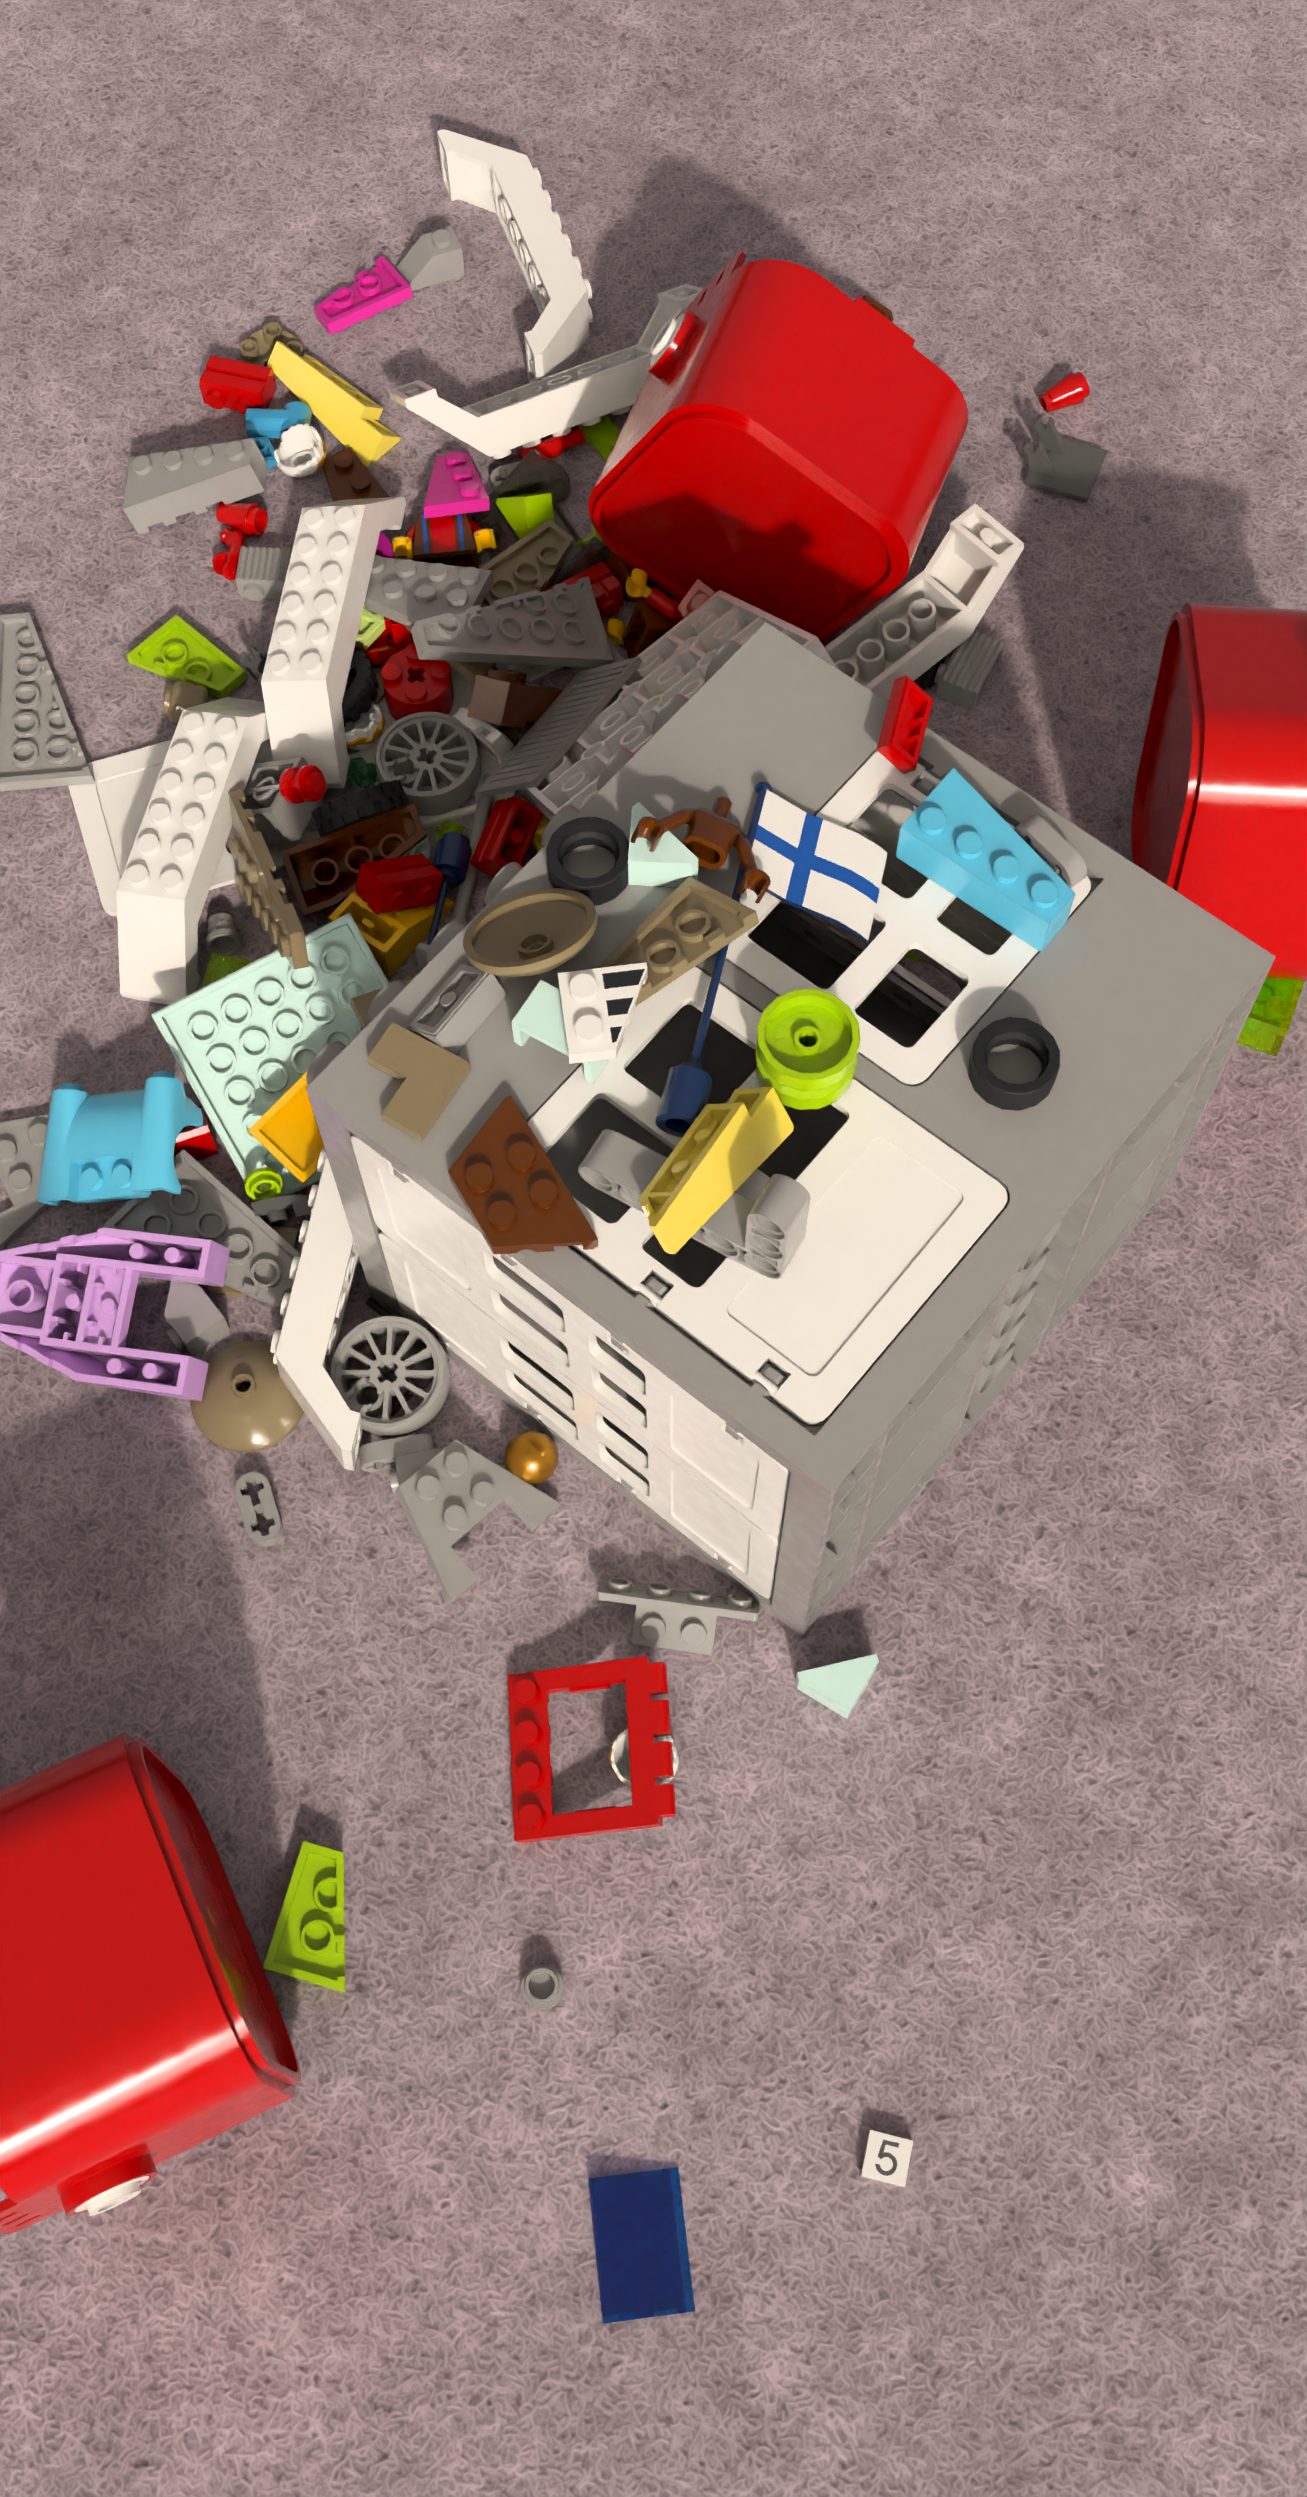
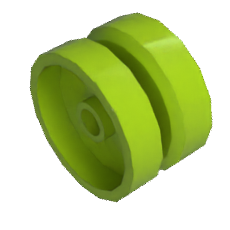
[755,989,860,1110]

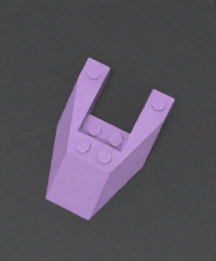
[0,1228,230,1402]

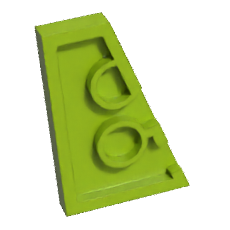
[126,614,247,699]
[263,1841,345,1993]

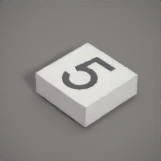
[860,2130,913,2187]

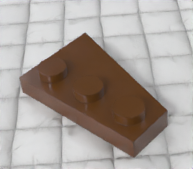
[323,447,390,502]

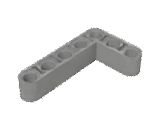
[578,1129,810,1279]

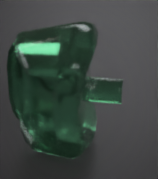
[347,757,379,788]

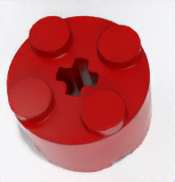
[381,643,454,721]

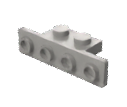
[596,1578,760,1655]

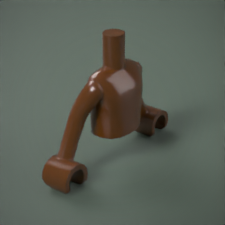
[631,797,771,904]

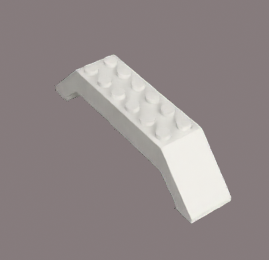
[437,129,593,383]
[389,284,703,459]
[261,497,407,789]
[824,503,1024,701]
[116,697,270,1005]
[270,1149,363,1471]

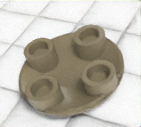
[239,322,304,380]

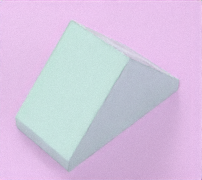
[628,802,698,887]
[795,1654,879,1719]

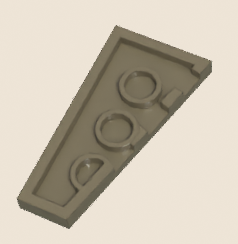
[597,876,759,1006]

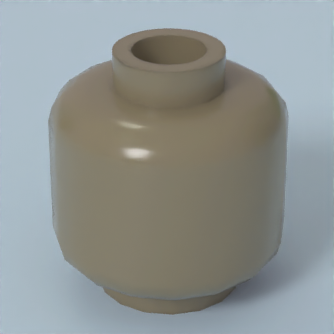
[162,681,215,725]

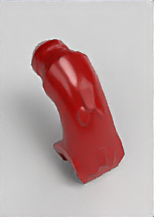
[212,528,246,581]

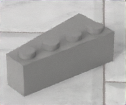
[123,438,268,534]

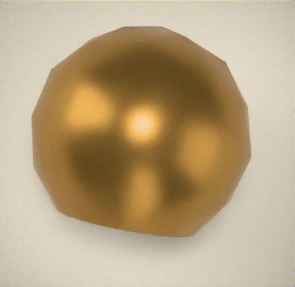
[503,1430,559,1485]

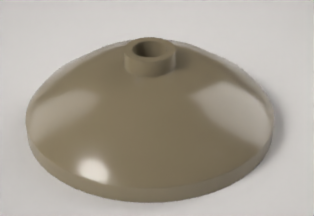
[463,888,598,977]
[190,1341,304,1452]

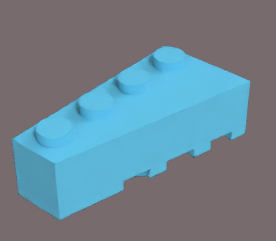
[896,768,1075,952]

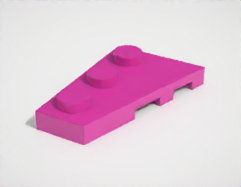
[314,255,413,335]
[424,451,490,519]

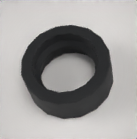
[546,817,629,906]
[969,1017,1060,1111]

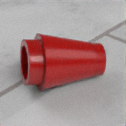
[1039,372,1090,413]
[216,502,268,537]

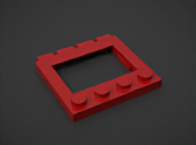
[508,1656,676,1843]

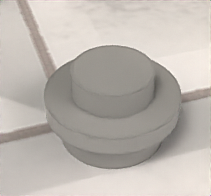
[521,1965,564,2010]

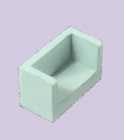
[511,980,610,1084]

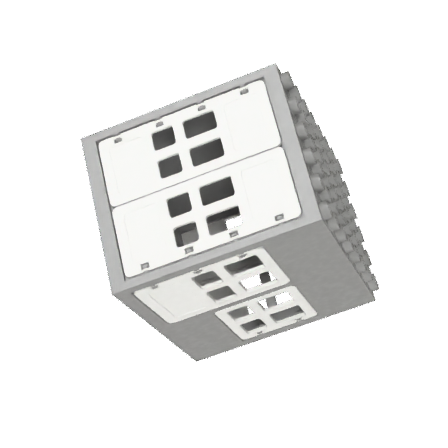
[306,622,1276,1637]

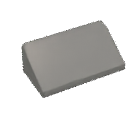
[406,963,506,1055]

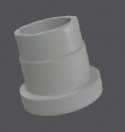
[205,913,242,958]

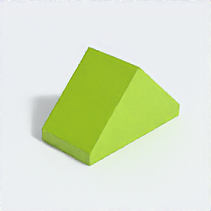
[496,493,555,539]

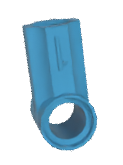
[245,401,312,438]

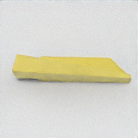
[267,341,401,467]
[638,1086,794,1254]

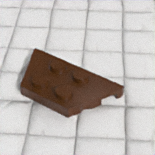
[448,1095,598,1254]

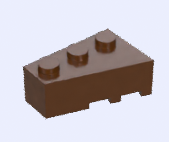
[467,669,563,728]

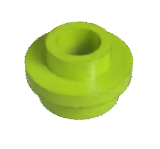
[244,1167,283,1202]

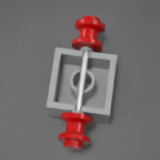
[232,757,329,844]

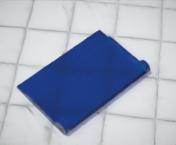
[588,2167,695,2324]

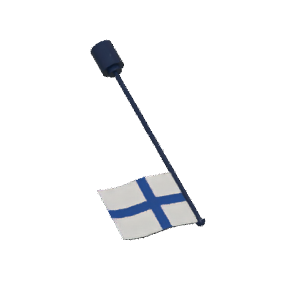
[655,781,888,1137]

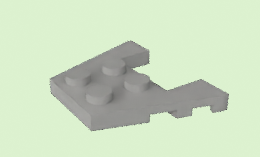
[0,1114,52,1251]
[395,1439,561,1605]

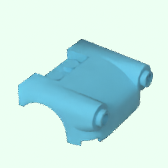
[37,1071,203,1207]

